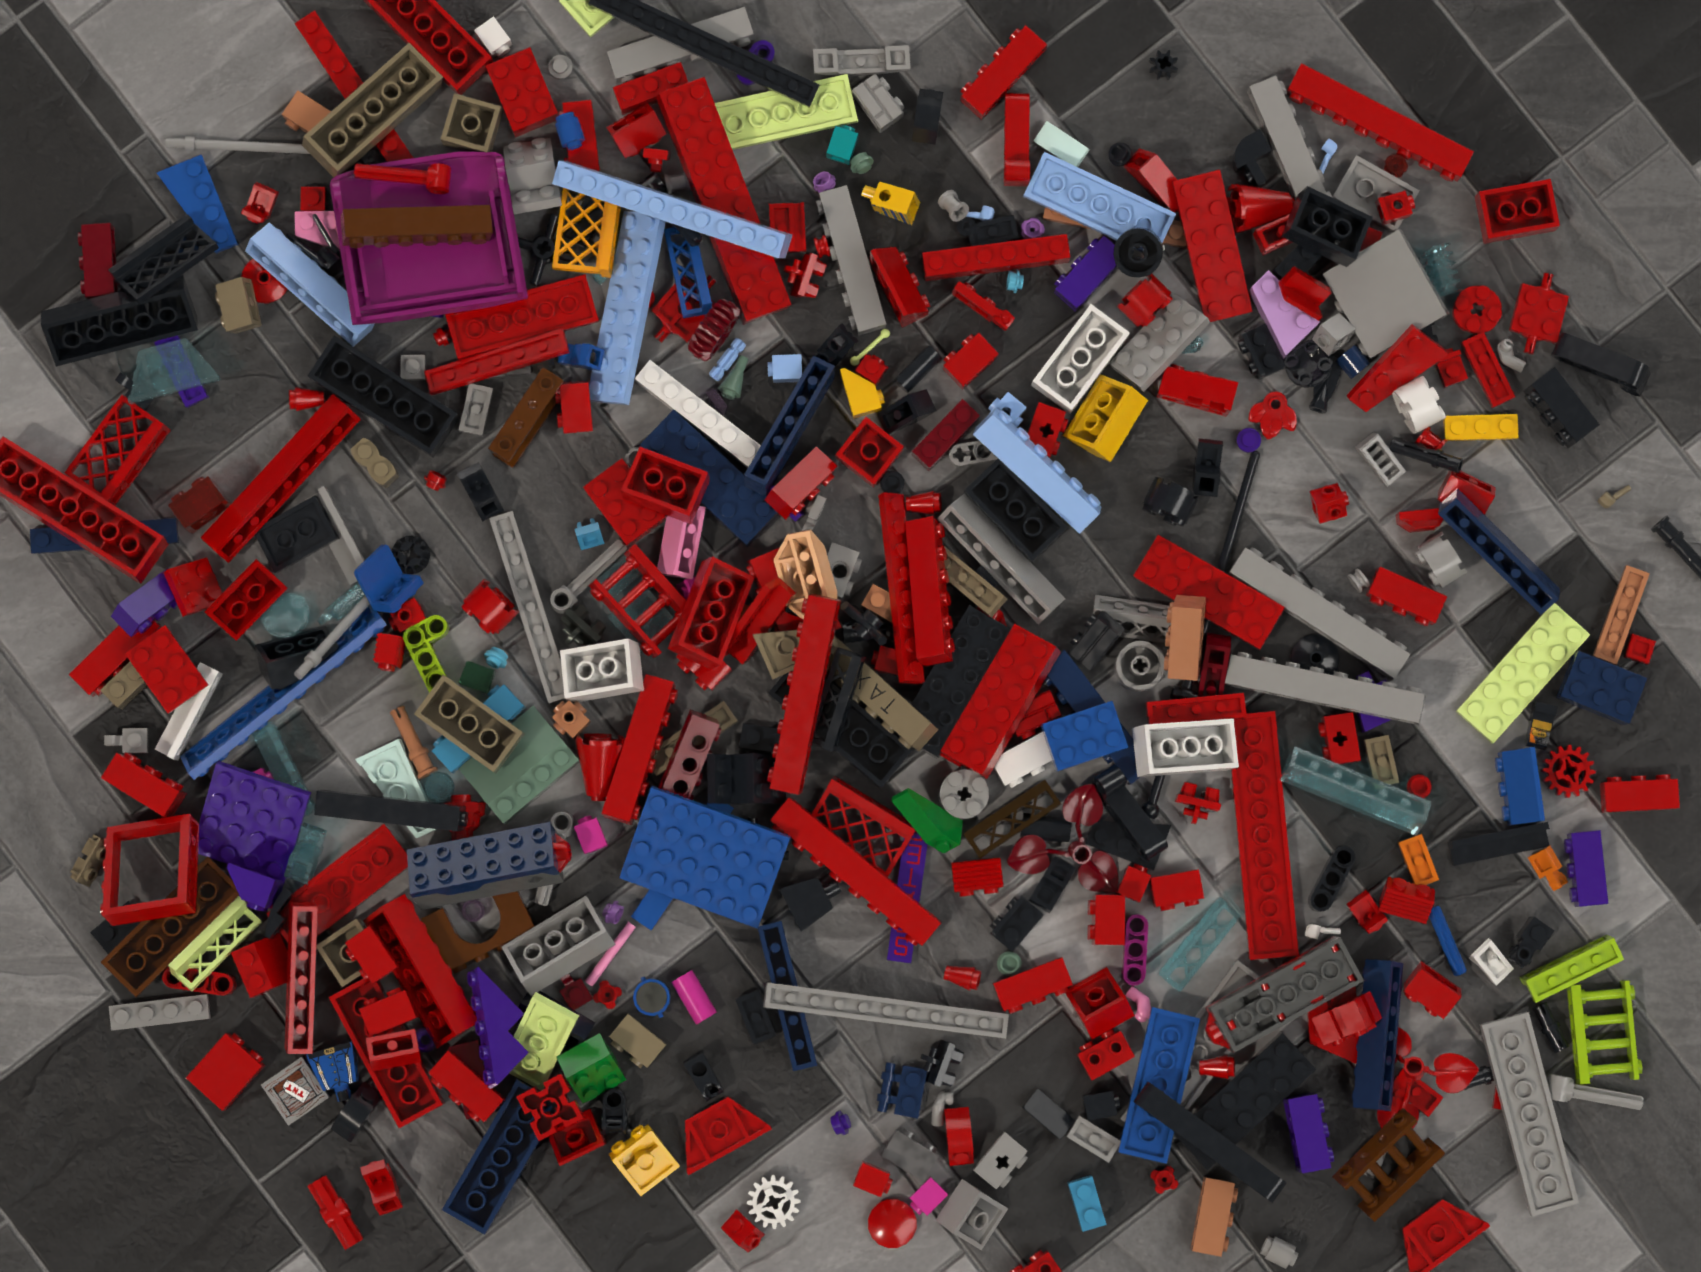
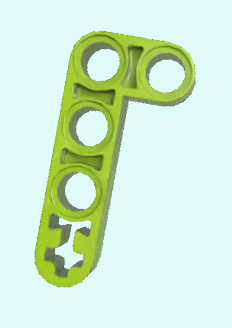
[403,615,449,693]

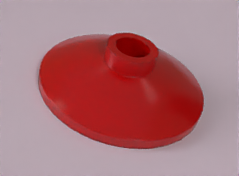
[241,259,288,304]

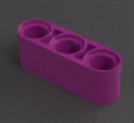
[1122,914,1148,986]

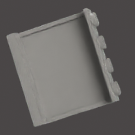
[1322,229,1450,358]

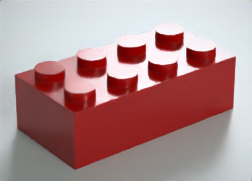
[668,556,755,670]

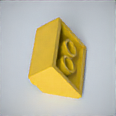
[1063,374,1148,462]

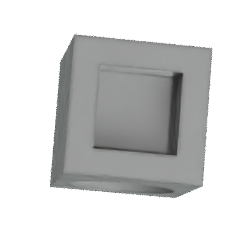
[1312,313,1356,356]

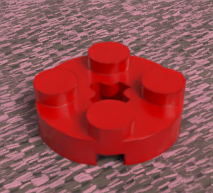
[1452,285,1502,335]

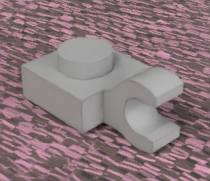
[104,728,148,753]

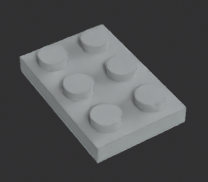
[1333,155,1420,232]

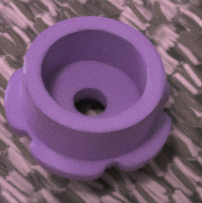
[813,171,836,193]
[1021,218,1045,239]
[602,901,624,924]

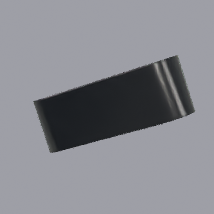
[1308,846,1356,912]

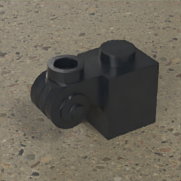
[1508,916,1554,969]

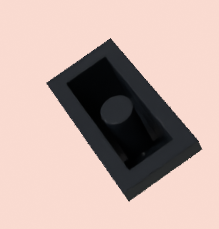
[876,389,937,434]

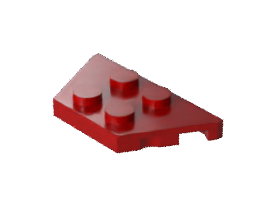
[1307,986,1359,1064]
[685,1096,772,1175]
[1402,1199,1490,1272]

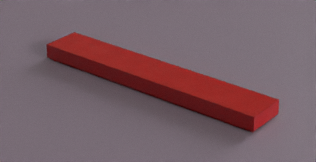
[424,328,570,396]

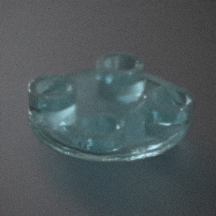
[261,593,310,638]

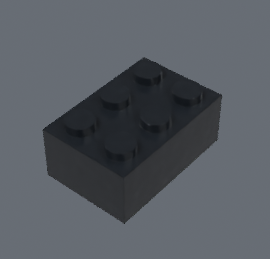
[1281,186,1373,267]
[1523,367,1600,448]

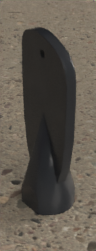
[1309,354,1342,414]

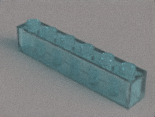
[1280,746,1432,835]

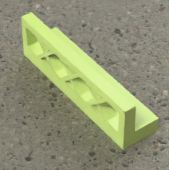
[168,896,262,992]

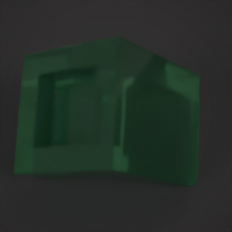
[459,661,496,694]

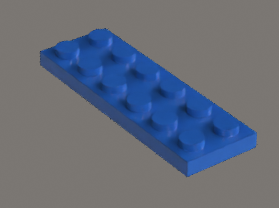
[1118,1007,1200,1164]

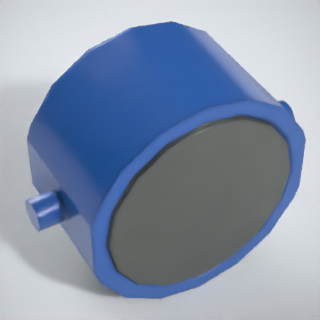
[633,976,671,1018]

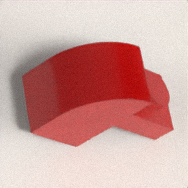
[944,1107,974,1166]
[360,1159,403,1216]

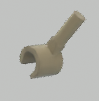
[1597,485,1631,508]

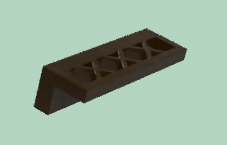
[963,780,1062,859]

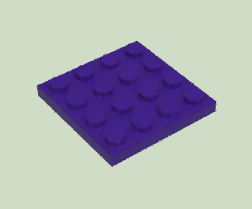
[198,761,312,883]

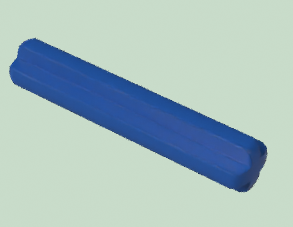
[1429,906,1467,976]

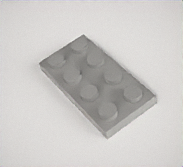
[1109,294,1210,392]

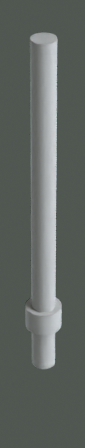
[165,136,310,154]
[294,596,370,680]

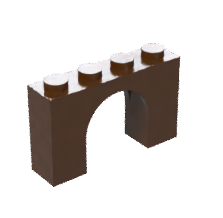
[421,891,536,974]

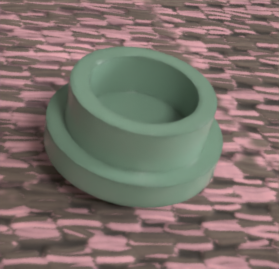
[850,152,874,174]
[997,951,1022,976]

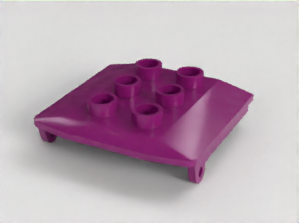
[330,152,528,325]

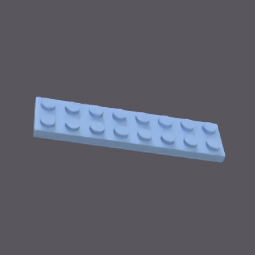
[589,211,666,405]

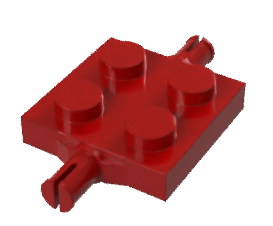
[1509,273,1569,355]
[651,275,716,344]

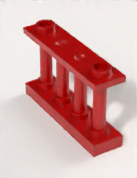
[588,544,686,658]

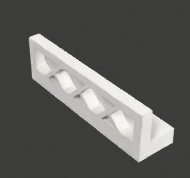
[155,662,223,761]

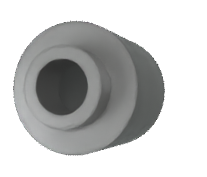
[1260,1236,1299,1269]

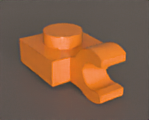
[1528,846,1568,891]

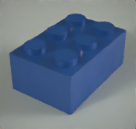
[1041,701,1128,772]

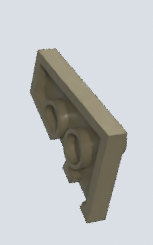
[753,630,839,680]

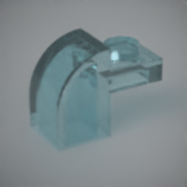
[284,822,327,884]

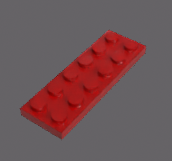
[1172,169,1253,322]
[445,274,599,360]
[1133,535,1285,650]
[267,824,408,942]

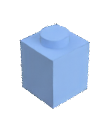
[768,354,802,383]

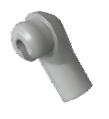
[1497,339,1526,373]
[931,1090,953,1126]

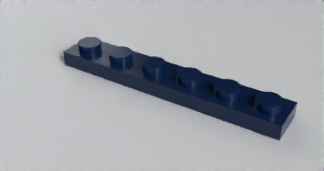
[30,518,179,554]

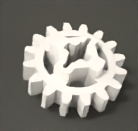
[747,1175,801,1229]

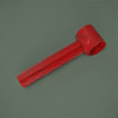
[354,163,451,195]

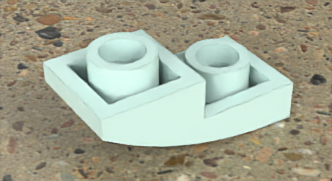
[1033,121,1090,167]

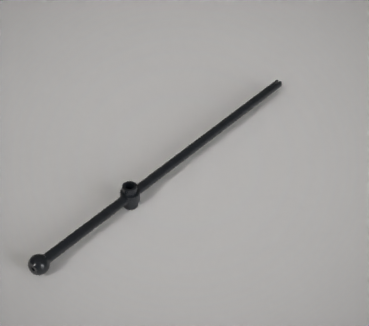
[1141,451,1260,819]

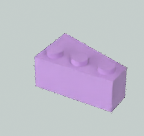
[1249,270,1320,359]

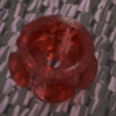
[1384,154,1408,178]

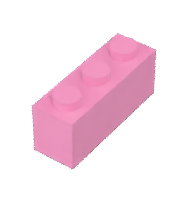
[657,506,706,579]

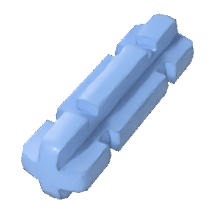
[709,338,746,381]

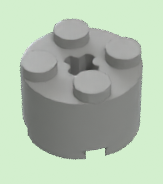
[1415,531,1467,588]
[1114,641,1165,692]
[939,769,989,820]

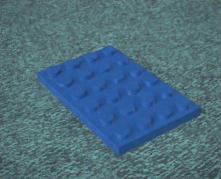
[619,786,791,929]

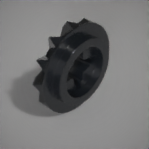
[392,536,430,574]

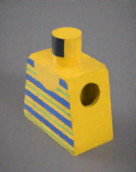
[861,182,920,225]

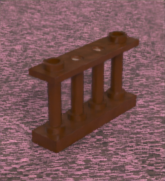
[488,367,564,469]
[1332,1108,1445,1222]

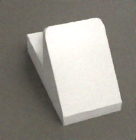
[1469,938,1514,986]

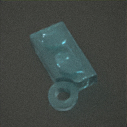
[317,582,365,625]

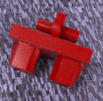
[783,253,827,298]
[1175,782,1221,824]

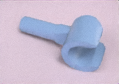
[1319,139,1337,174]
[966,205,995,221]

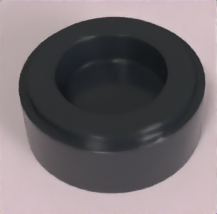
[880,471,905,494]

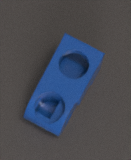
[558,343,605,371]

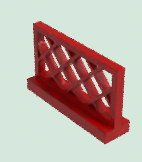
[64,395,171,506]
[812,776,916,877]

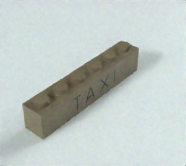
[827,636,939,751]

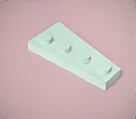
[355,739,437,838]

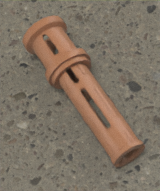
[390,706,438,780]

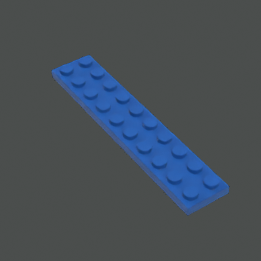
[180,605,387,780]

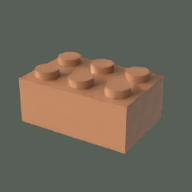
[1164,595,1206,681]

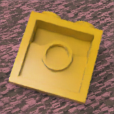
[609,1124,680,1196]

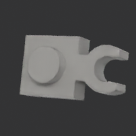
[802,495,827,532]

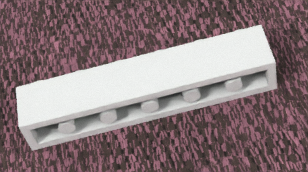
[635,360,761,469]

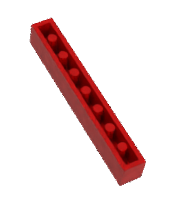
[1287,63,1474,182]
[200,394,361,563]
[767,594,841,795]
[771,797,942,946]

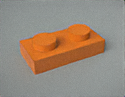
[1398,834,1439,885]

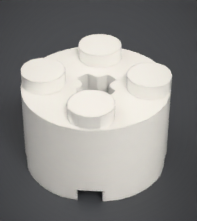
[1392,376,1446,434]

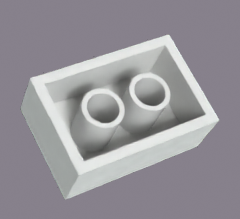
[560,639,644,702]

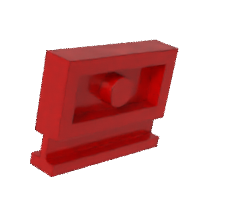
[769,202,806,253]

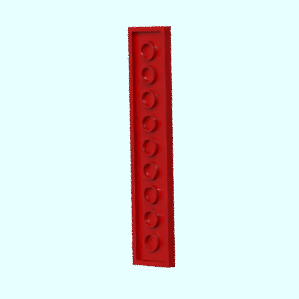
[1231,711,1299,960]

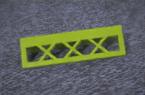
[1519,934,1624,1003]

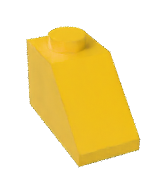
[840,368,885,419]

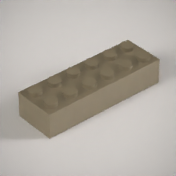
[302,43,443,177]

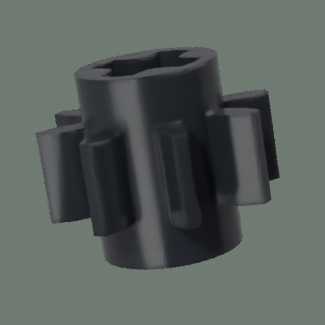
[1149,50,1178,80]

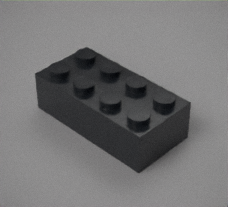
[963,458,1067,563]

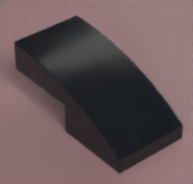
[1028,856,1076,913]
[265,887,295,939]

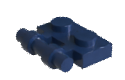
[876,1062,927,1119]

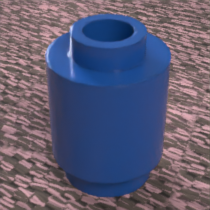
[555,112,585,150]

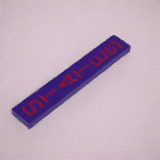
[887,832,928,963]

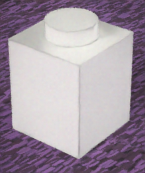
[474,16,512,58]

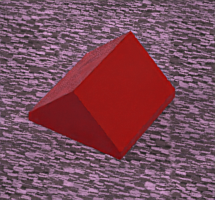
[548,1109,607,1166]

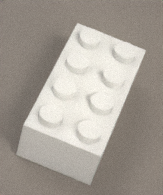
[1031,304,1130,414]
[1132,719,1239,777]

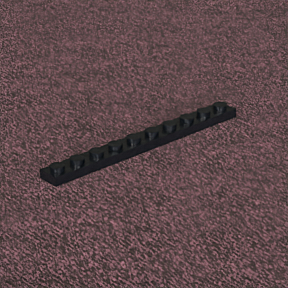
[588,0,819,108]

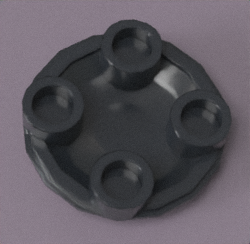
[1284,340,1333,388]

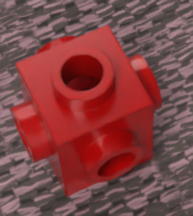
[1309,483,1349,524]

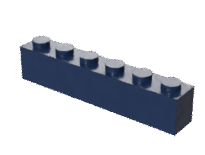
[744,356,835,497]
[1438,488,1560,614]
[1044,649,1140,785]
[758,921,817,1071]
[1352,959,1404,1111]

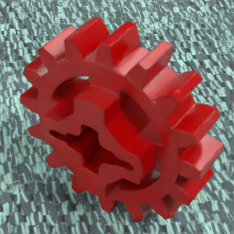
[1541,745,1596,798]

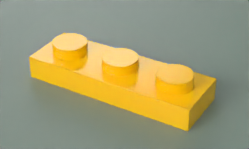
[1443,414,1518,441]

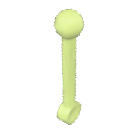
[850,329,890,366]

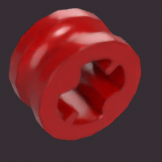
[813,235,831,259]

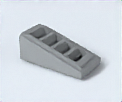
[1355,432,1406,487]

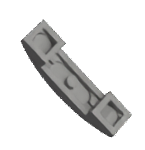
[812,45,911,76]

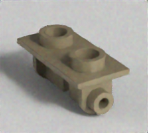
[70,834,106,887]

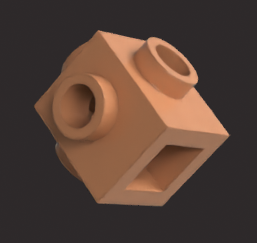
[552,700,591,739]

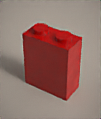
[186,1033,266,1111]

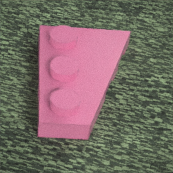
[295,211,340,251]

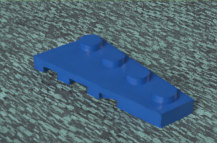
[157,155,239,254]

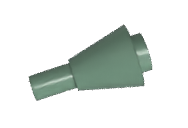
[718,355,749,400]

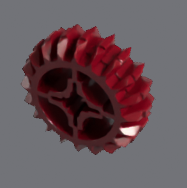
[688,298,741,362]

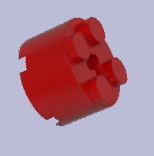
[1116,273,1173,327]
[461,579,519,634]

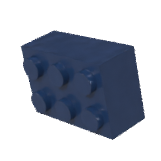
[1556,651,1647,725]

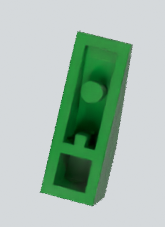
[892,788,963,854]

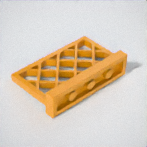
[552,188,621,278]

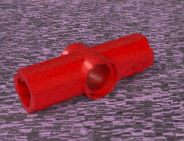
[307,1175,364,1250]

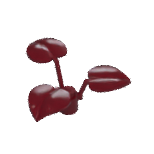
[1007,784,1118,892]

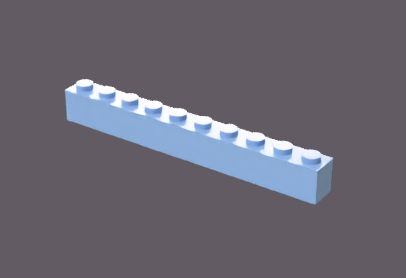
[552,161,792,258]

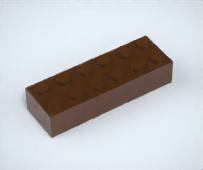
[101,856,239,998]

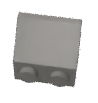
[935,1179,1008,1250]

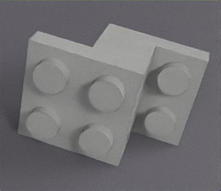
[503,138,562,214]

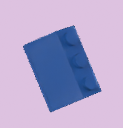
[1495,747,1545,826]

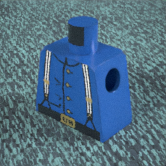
[306,1041,359,1102]

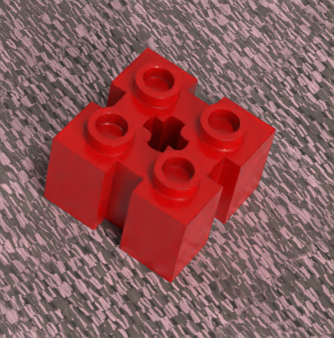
[1312,991,1382,1046]
[516,1073,585,1141]

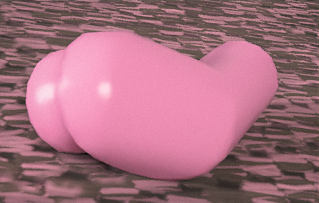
[1125,986,1151,1022]

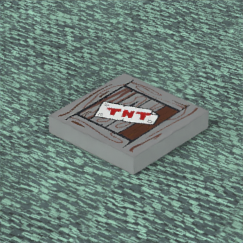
[261,1056,330,1126]

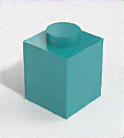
[826,125,858,165]

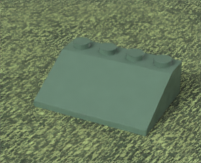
[458,705,580,825]

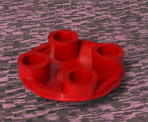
[868,1199,917,1248]

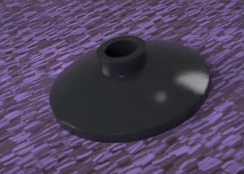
[1290,634,1339,675]

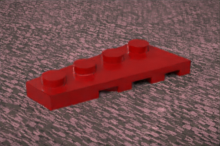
[1346,324,1449,412]

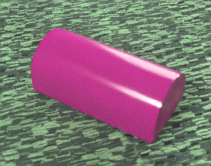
[671,970,717,1025]

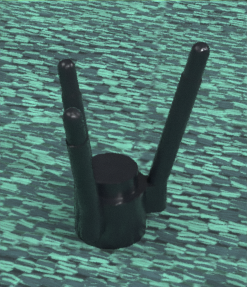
[286,214,340,271]

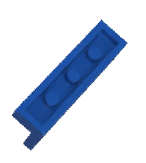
[664,227,712,318]

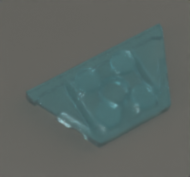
[128,338,221,404]

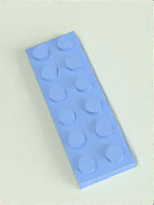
[1023,152,1176,253]

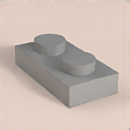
[459,383,494,437]
[1066,1116,1120,1163]

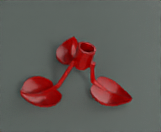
[1377,1028,1479,1136]

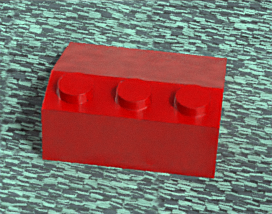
[870,247,931,328]

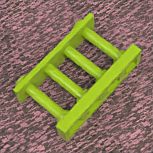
[1567,980,1642,1084]

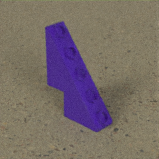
[467,967,529,1089]

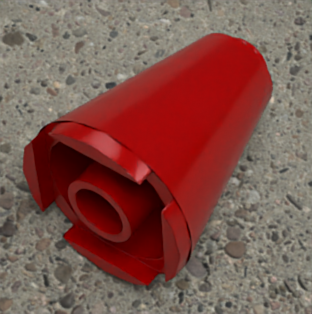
[1227,184,1295,233]
[576,733,625,801]

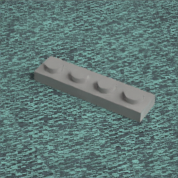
[109,994,211,1031]

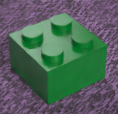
[556,1033,626,1103]

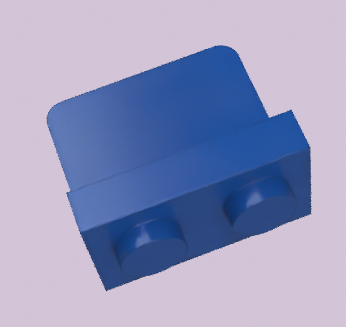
[354,544,424,613]

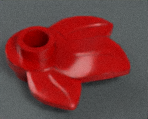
[1248,391,1297,440]

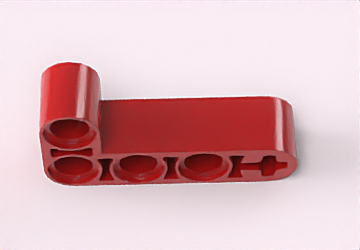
[1004,93,1030,187]

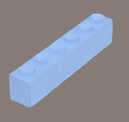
[245,223,375,347]
[973,408,1101,534]

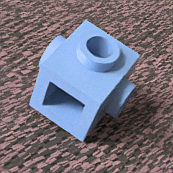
[988,392,1027,427]

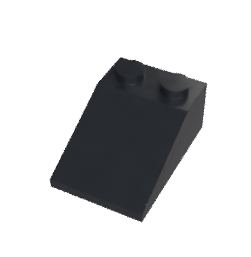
[255,626,339,689]

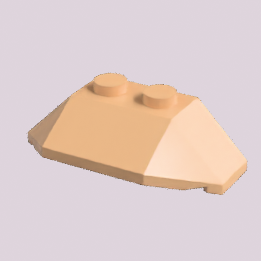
[774,530,837,620]

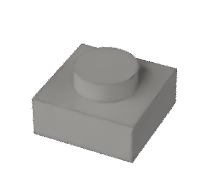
[401,355,426,380]

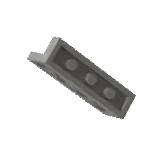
[305,486,365,586]
[1093,595,1171,643]

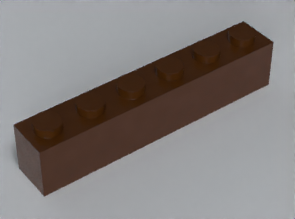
[340,205,493,248]

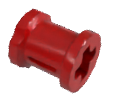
[1414,427,1447,450]

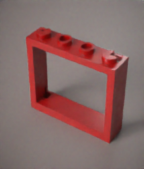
[100,814,199,926]

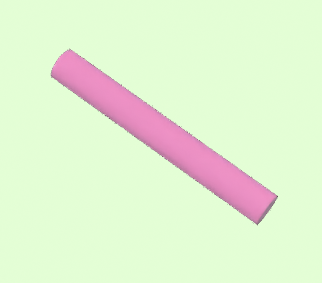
[585,922,636,987]

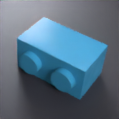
[1067,1175,1106,1232]

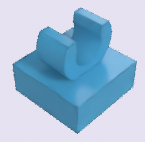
[575,518,605,550]

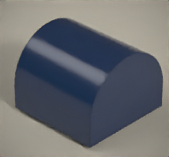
[1336,344,1371,379]

